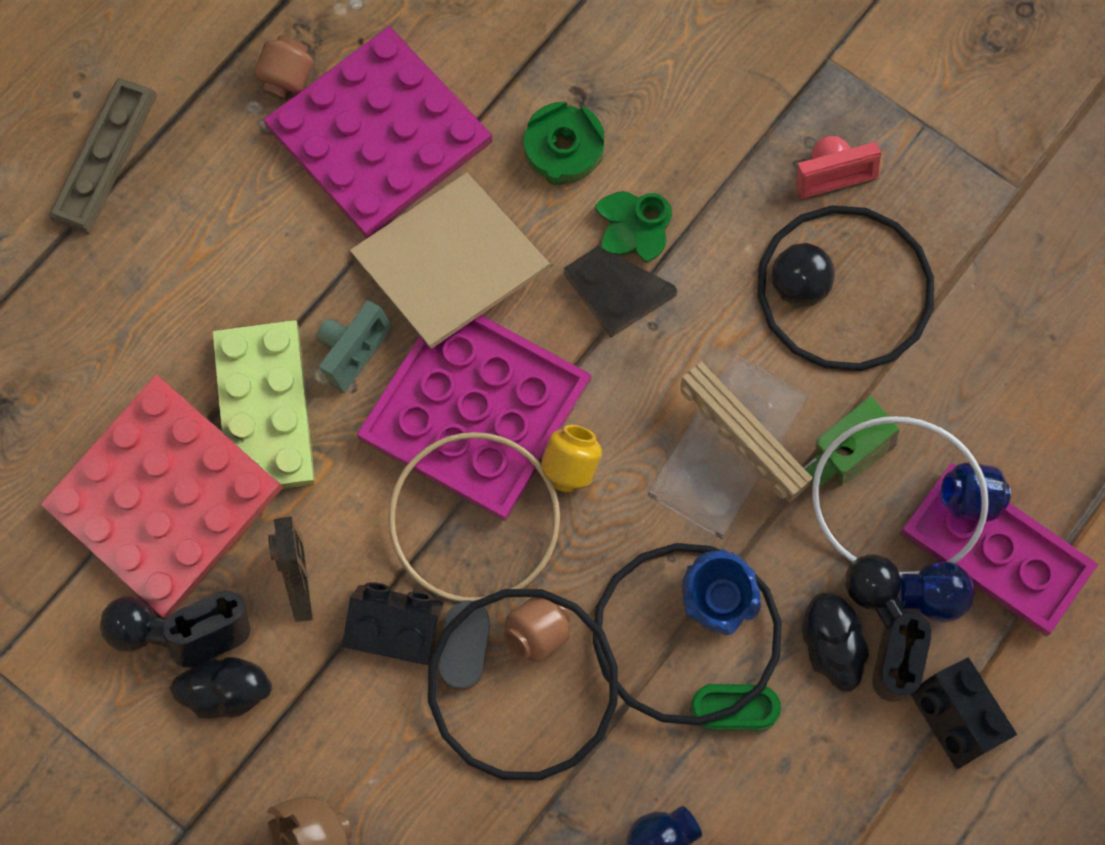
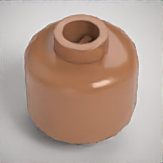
[254,35,313,99]
[504,597,570,662]

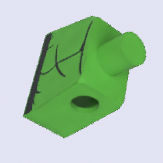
[803,396,899,488]

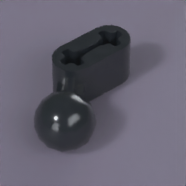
[845,554,931,702]
[100,591,251,667]

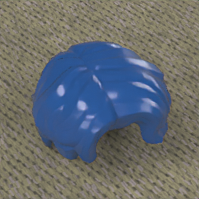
[681,549,761,636]

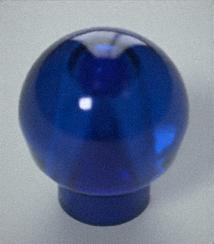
[901,561,975,623]
[626,806,702,845]

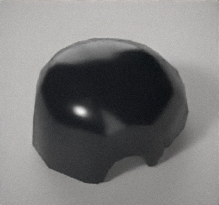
[772,243,835,307]

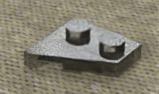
[564,246,677,338]
[268,516,313,622]

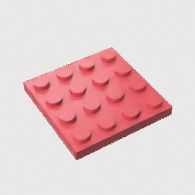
[41,374,284,618]

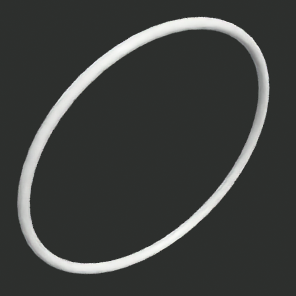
[812,416,988,578]

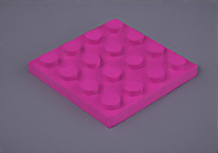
[263,26,492,239]
[357,315,591,522]

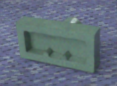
[317,300,393,393]

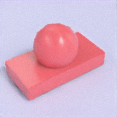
[796,136,881,199]

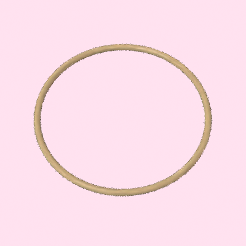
[388,432,560,602]

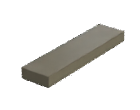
[49,78,157,234]

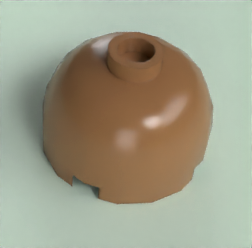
[267,796,352,845]

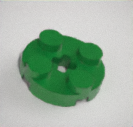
[523,102,604,185]

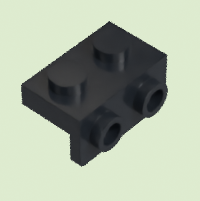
[342,582,444,665]
[911,657,1017,769]

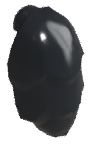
[802,593,869,692]
[170,657,272,719]

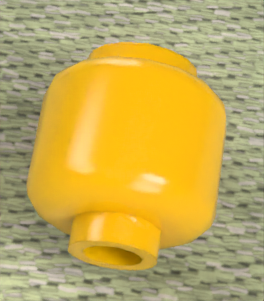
[541,425,602,492]

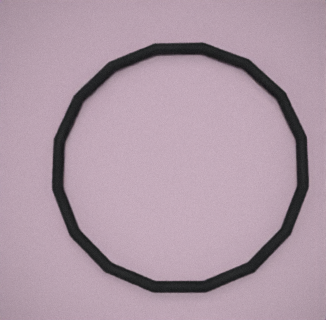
[757,205,934,371]
[592,543,782,726]
[428,589,618,780]

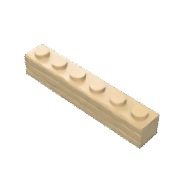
[680,361,813,503]

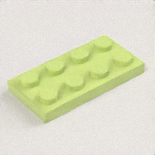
[213,320,315,489]

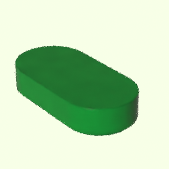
[690,684,781,732]

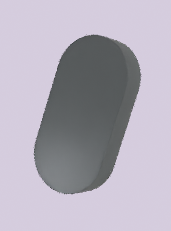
[439,600,490,690]

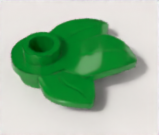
[595,191,672,263]

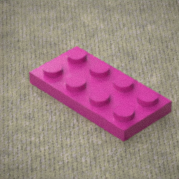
[900,463,1098,637]

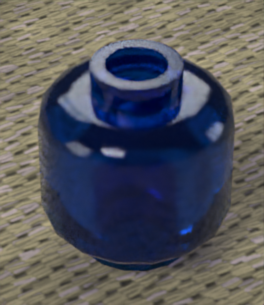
[941,462,1011,522]

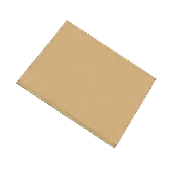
[350,172,551,349]

